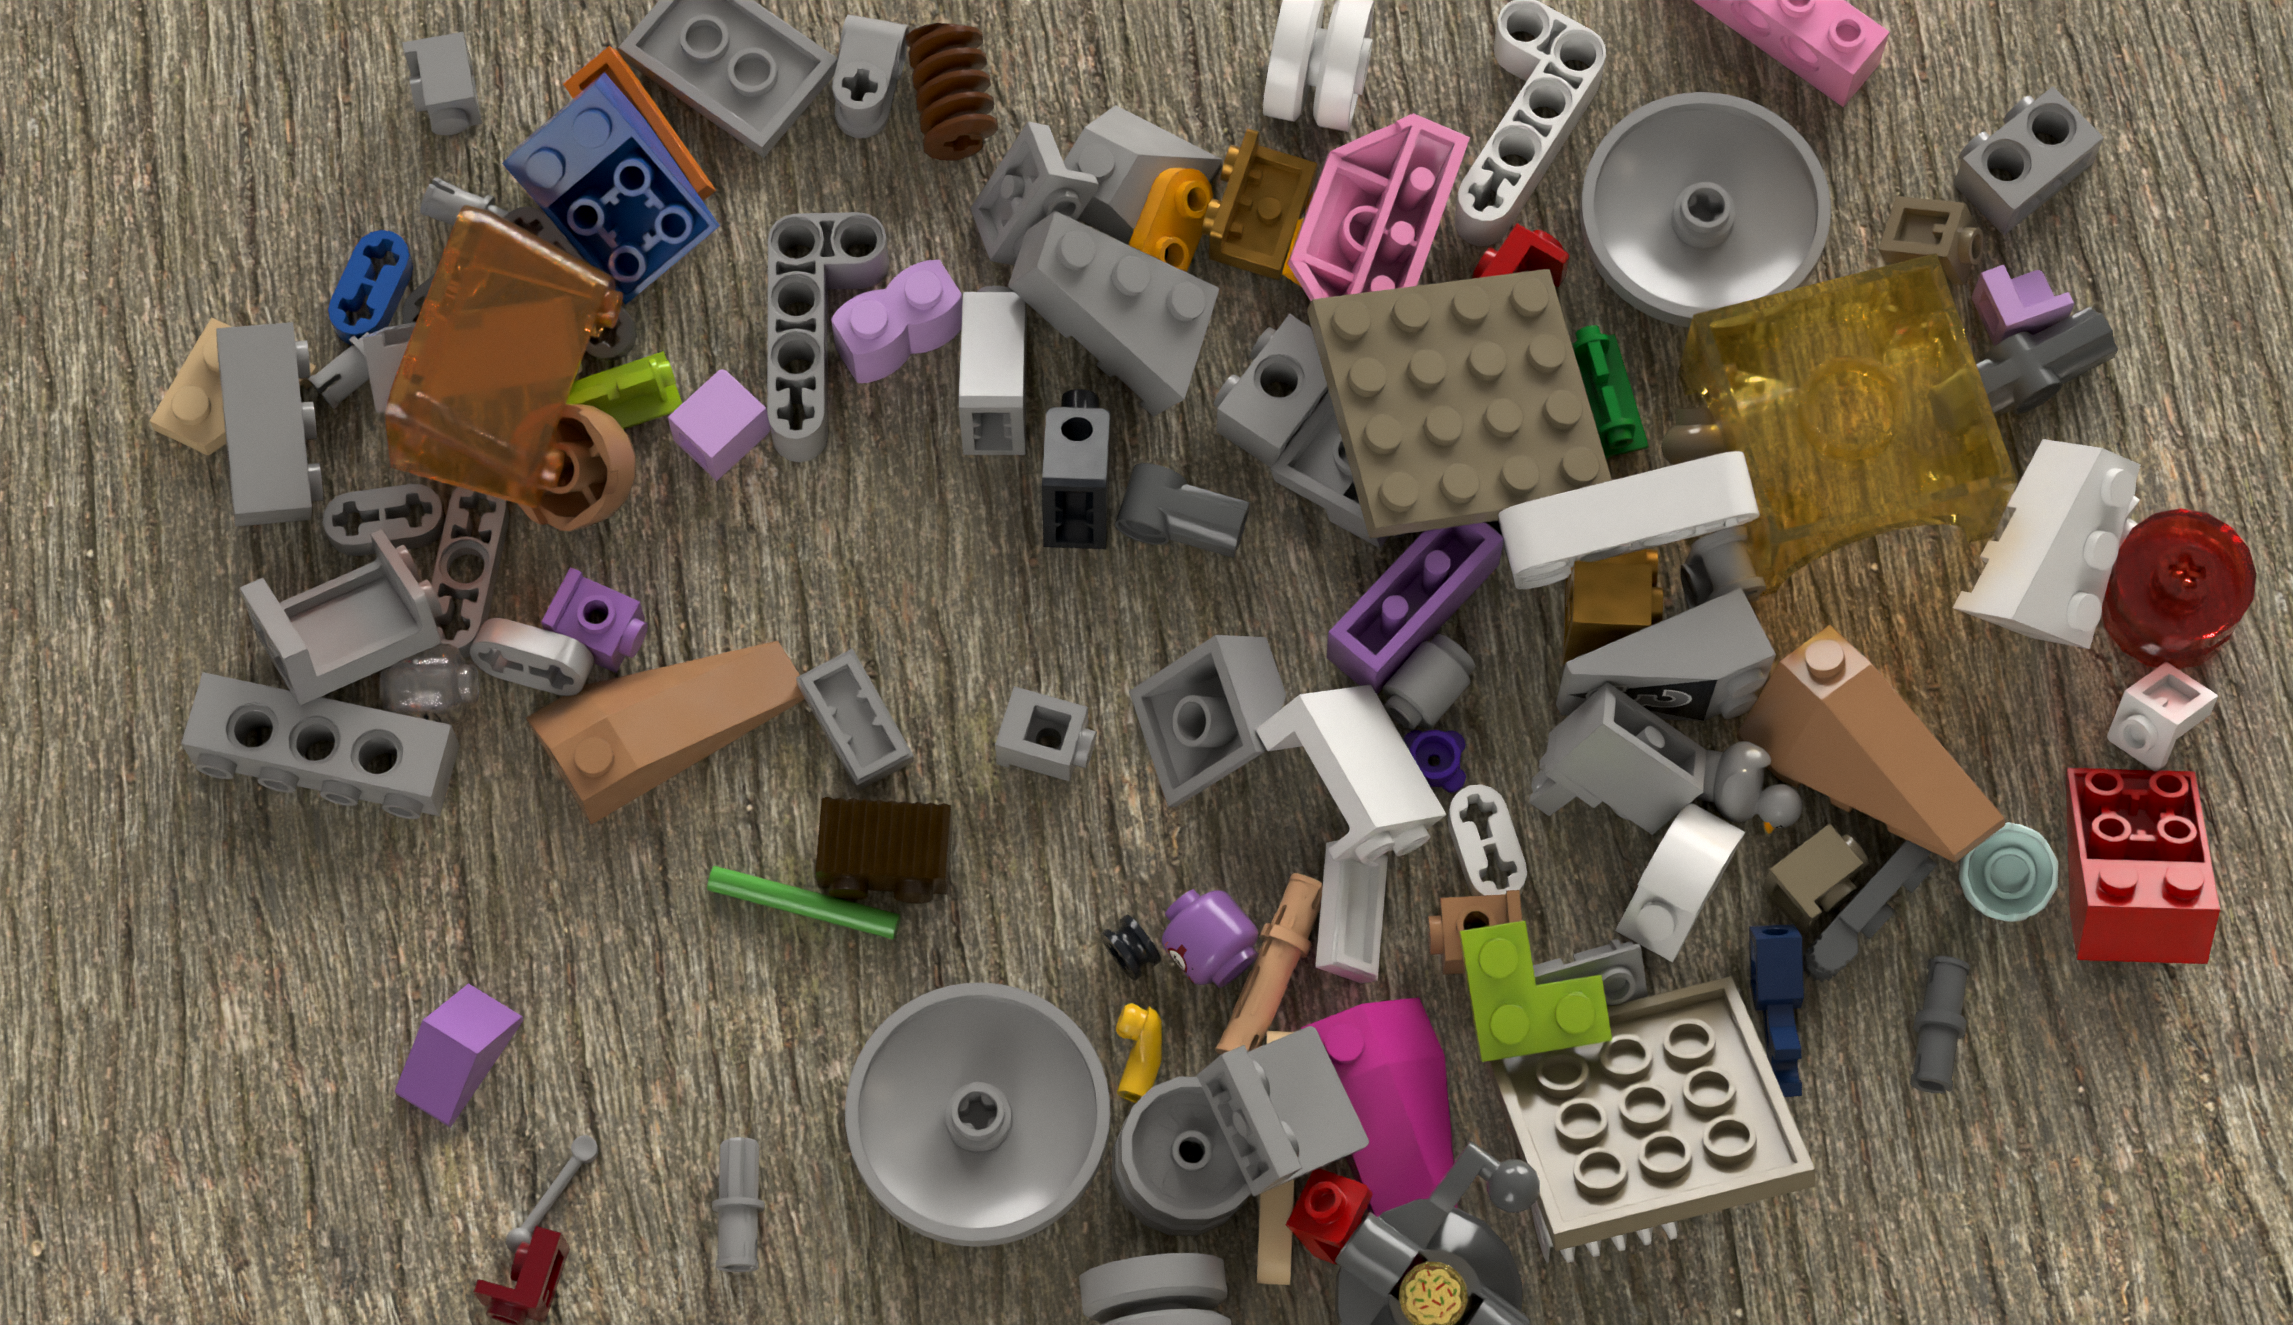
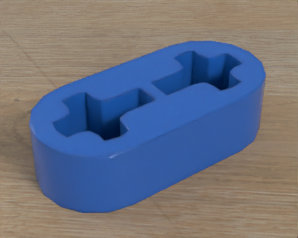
[328,230,413,345]

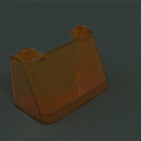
[385,205,623,508]

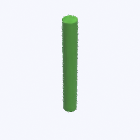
[707,866,901,940]

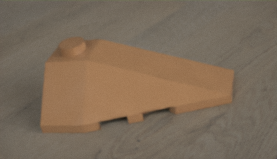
[1737,625,2005,863]

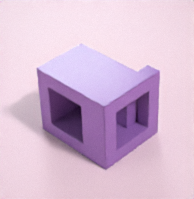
[541,567,648,673]

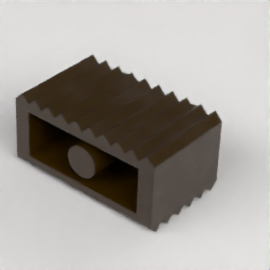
[815,797,953,904]

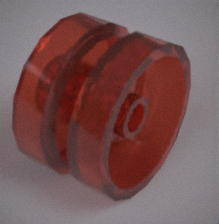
[2101,508,2257,670]

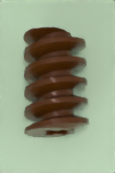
[906,23,998,161]

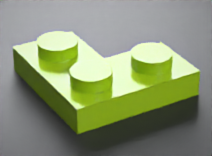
[1459,920,1613,1062]

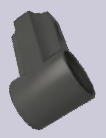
[1115,463,1250,558]

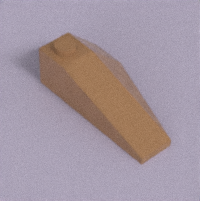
[526,641,805,825]

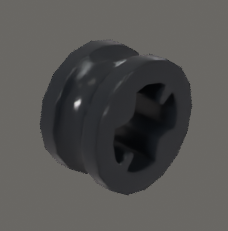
[1100,915,1161,981]

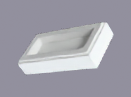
[1316,840,1388,984]

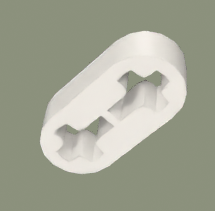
[1448,784,1527,896]

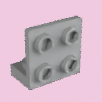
[1196,1026,1369,1197]

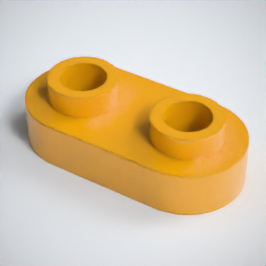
[1128,168,1213,272]

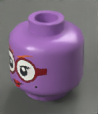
[1162,889,1258,988]

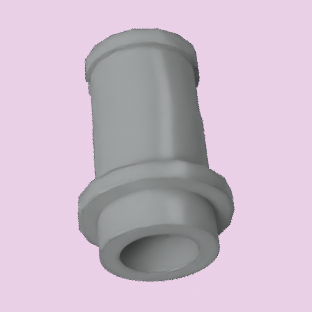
[308,332,370,410]

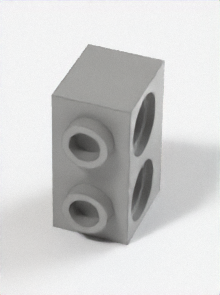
[1953,86,2104,236]

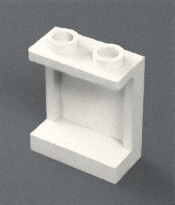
[1255,685,1447,863]

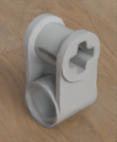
[832,14,909,138]
[1680,526,1766,609]

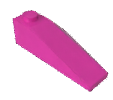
[1301,997,1458,1286]

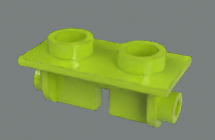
[546,351,682,429]

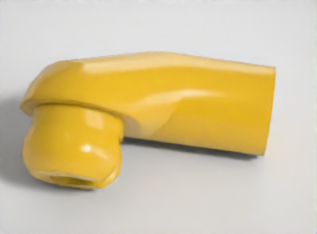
[1116,1003,1162,1103]

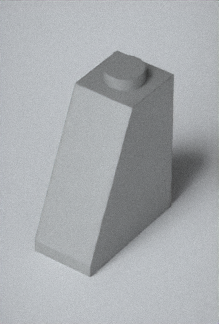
[959,285,1027,455]

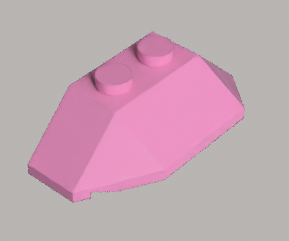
[1287,113,1470,301]

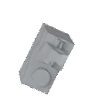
[1530,682,1706,835]

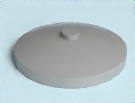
[1580,92,1831,329]
[845,982,1110,1247]

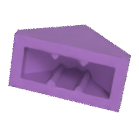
[395,983,524,1128]

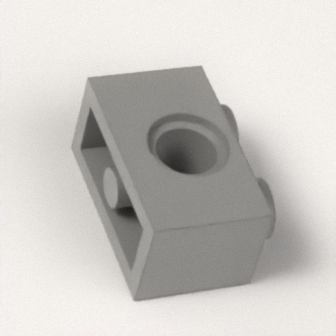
[1214,314,1329,468]

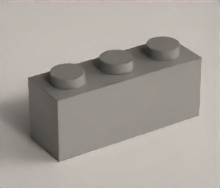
[216,322,323,527]

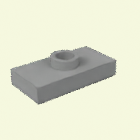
[796,648,914,791]

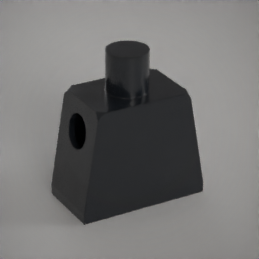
[1042,389,1110,549]

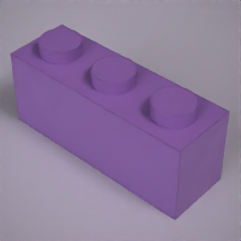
[1326,522,1504,694]

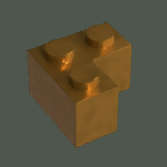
[1563,549,1663,665]

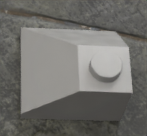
[1063,105,1223,258]
[1129,635,1286,807]

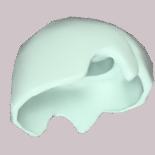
[1959,822,2058,922]

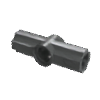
[1926,306,2118,440]

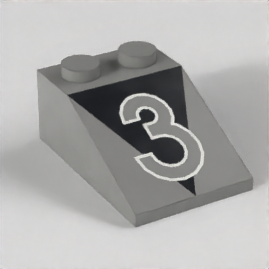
[1556,588,1776,721]

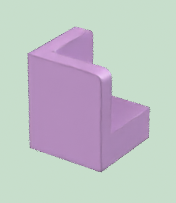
[1971,265,2074,346]
[668,369,770,481]

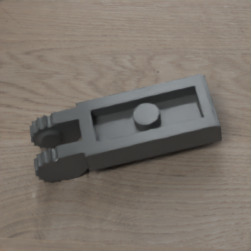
[1803,840,1937,982]

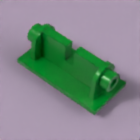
[1572,325,1649,458]

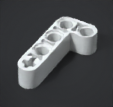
[1454,0,1606,246]
[1498,451,1760,589]

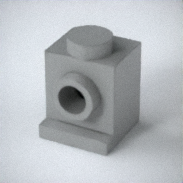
[402,32,482,135]
[995,686,1097,782]

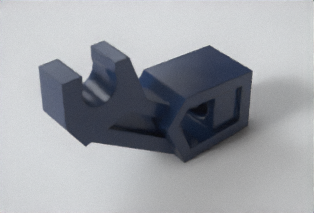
[1749,924,1804,1097]

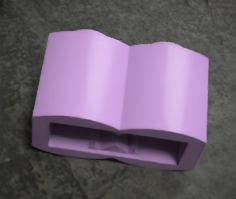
[831,260,963,383]

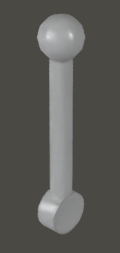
[506,1135,598,1253]

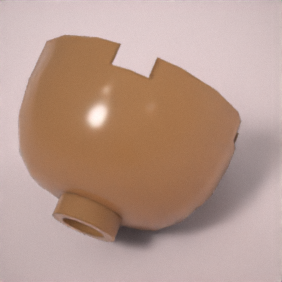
[507,404,636,531]

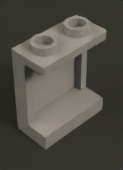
[240,529,443,706]

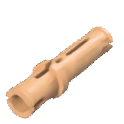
[1215,873,1323,1054]

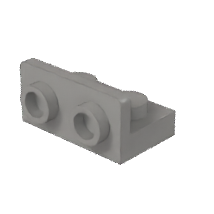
[970,121,1099,265]

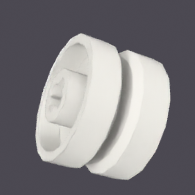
[1263,0,1375,132]

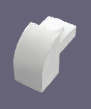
[1615,803,1745,962]

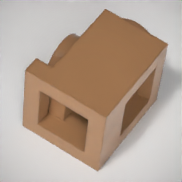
[1427,890,1522,975]

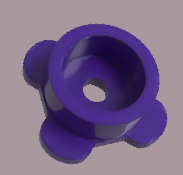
[1403,730,1466,793]

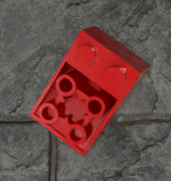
[2065,768,2220,964]

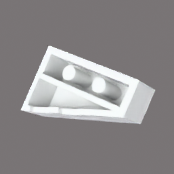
[1953,439,2141,649]

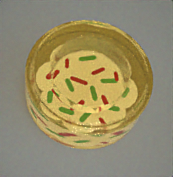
[1399,1262,1468,1325]

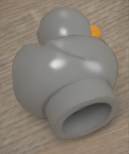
[1697,741,1802,834]

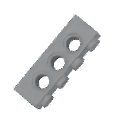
[181,672,460,819]

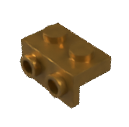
[1201,128,1318,281]

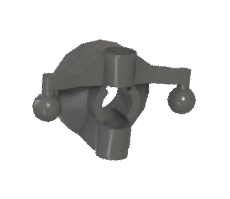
[1335,1141,1540,1325]

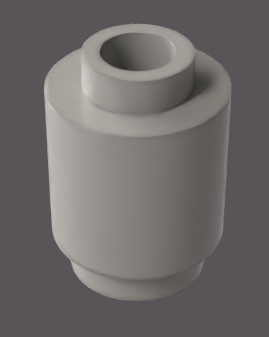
[1382,634,1475,730]

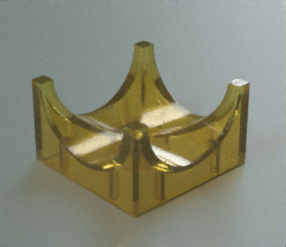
[1678,253,2018,597]

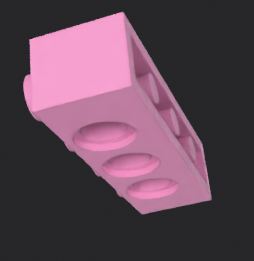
[1692,0,1890,107]

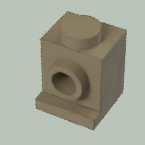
[1762,824,1869,937]

